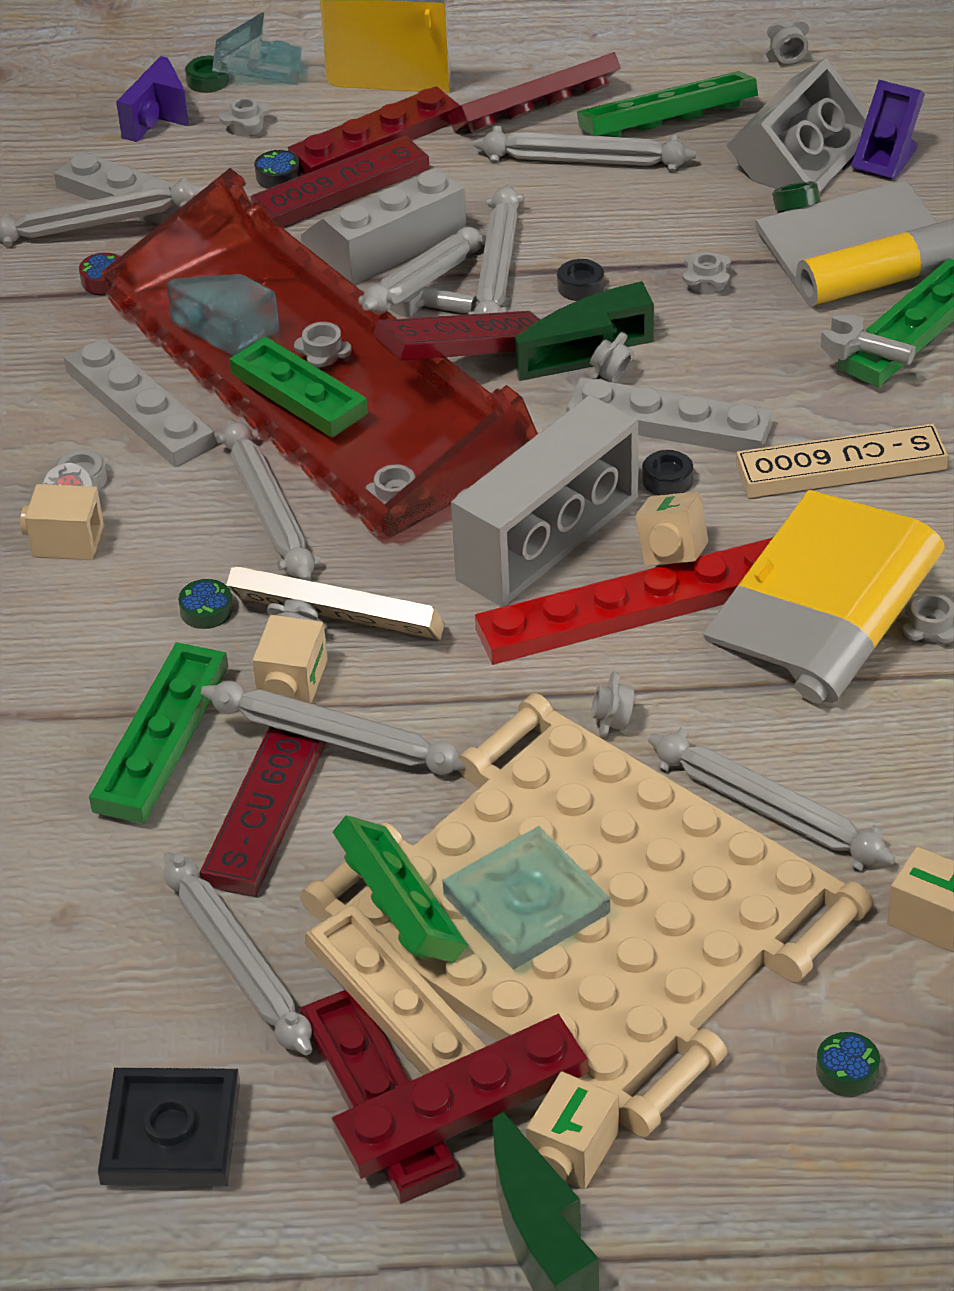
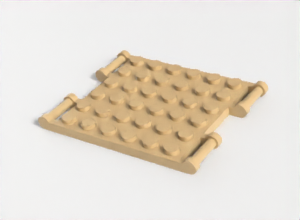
[300,693,874,1137]

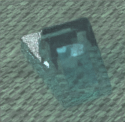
[212,12,302,85]

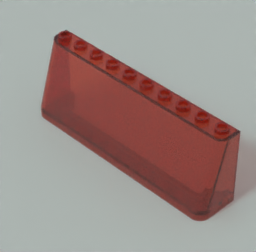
[101,168,538,538]

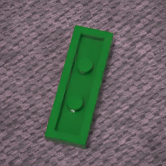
[229,336,368,438]
[332,815,468,963]

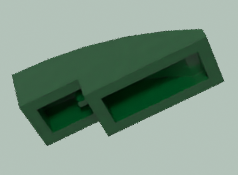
[515,281,654,381]
[493,1112,599,1291]

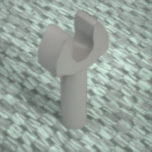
[389,285,477,317]
[821,314,915,365]

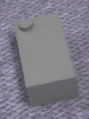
[451,394,638,607]

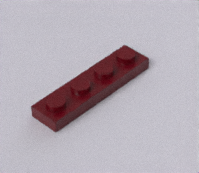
[448,52,621,134]
[288,86,460,174]
[331,1013,589,1179]

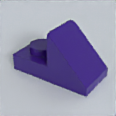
[116,56,189,142]
[851,80,925,180]

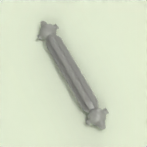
[473,126,696,172]
[0,178,207,247]
[468,184,525,314]
[358,227,487,314]
[217,419,321,581]
[201,681,466,775]
[648,727,895,871]
[164,852,312,1056]

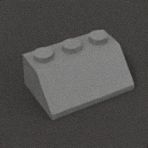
[726,57,868,192]
[301,167,466,286]

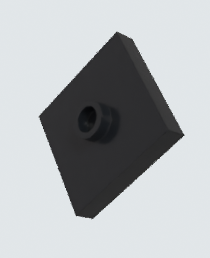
[98,1068,240,1186]

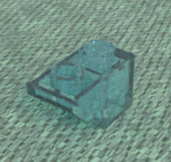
[166,274,280,356]

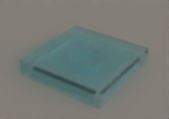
[442,826,610,970]

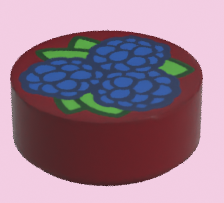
[79,252,127,294]

